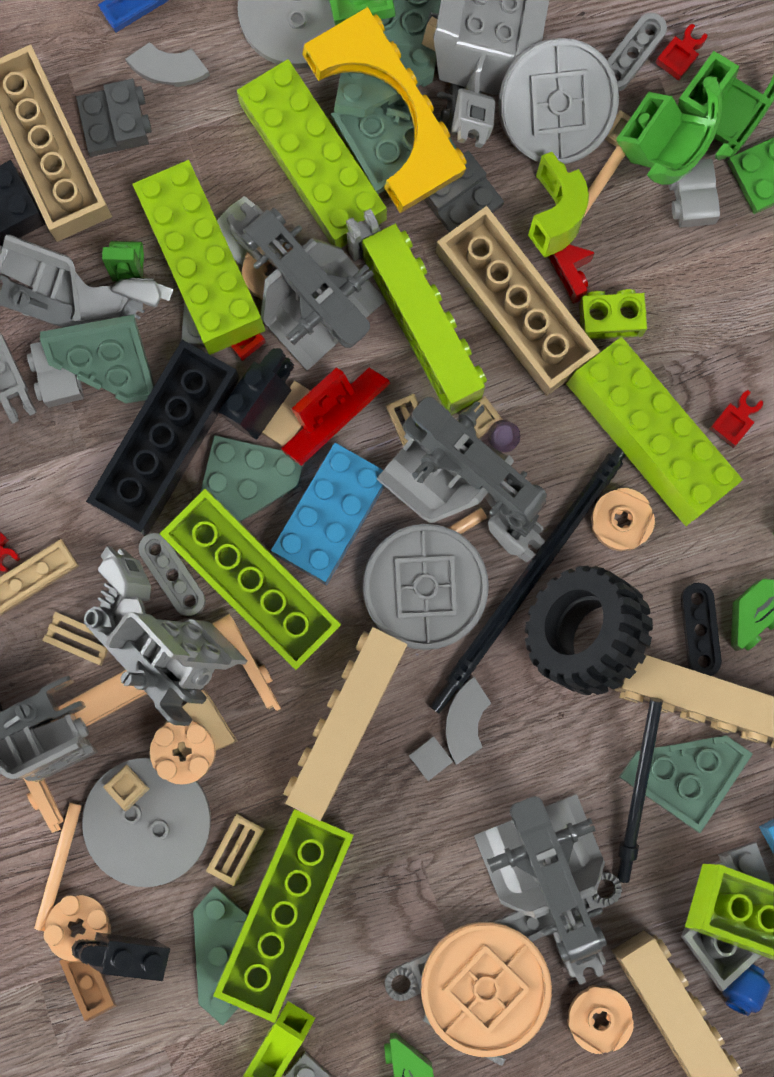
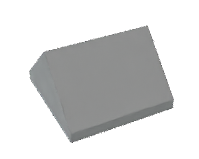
[681,927,761,991]

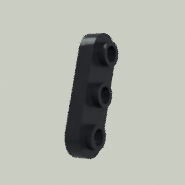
[681,582,722,676]

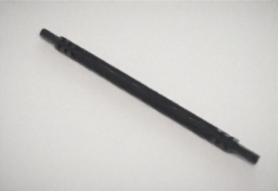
[429,446,626,714]

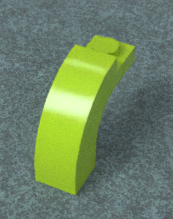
[528,152,589,258]
[242,1001,315,1077]

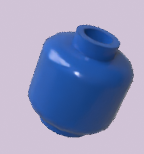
[722,964,771,1016]

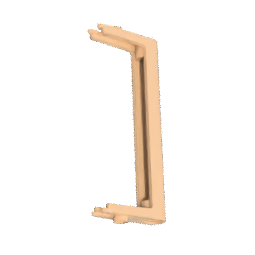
[23,613,281,833]

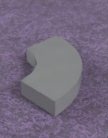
[125,42,210,87]
[446,677,491,765]

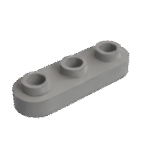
[607,13,667,91]
[139,533,206,617]

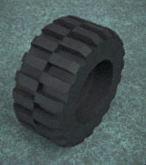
[525,565,653,695]

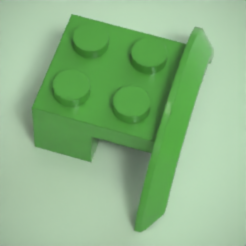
[678,51,774,160]
[616,77,722,185]

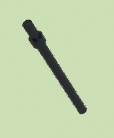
[617,697,663,883]

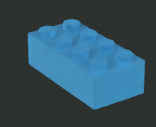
[271,443,385,586]

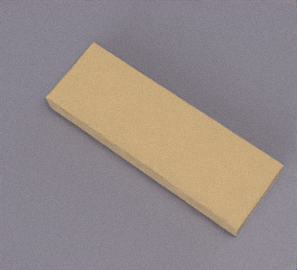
[0,539,79,616]

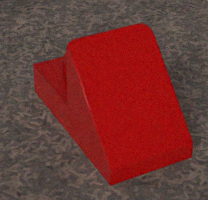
[548,244,595,304]

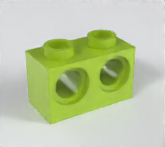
[579,289,647,339]

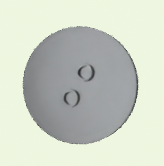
[237,0,335,68]
[499,38,619,164]
[363,524,489,650]
[82,758,211,887]

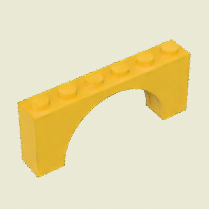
[302,7,467,213]

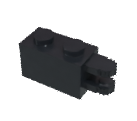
[218,348,294,440]
[71,932,170,981]

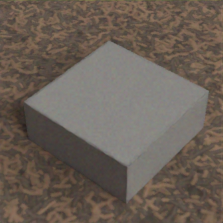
[409,736,453,781]

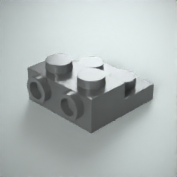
[76,79,152,157]
[424,150,504,233]

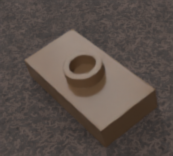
[59,959,117,1022]

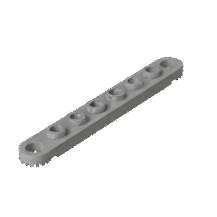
[385,872,622,1001]

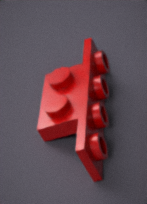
[281,367,390,466]

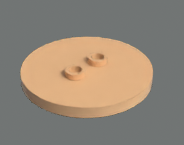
[421,922,552,1057]

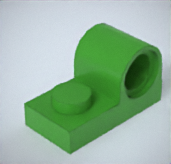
[102,241,144,281]

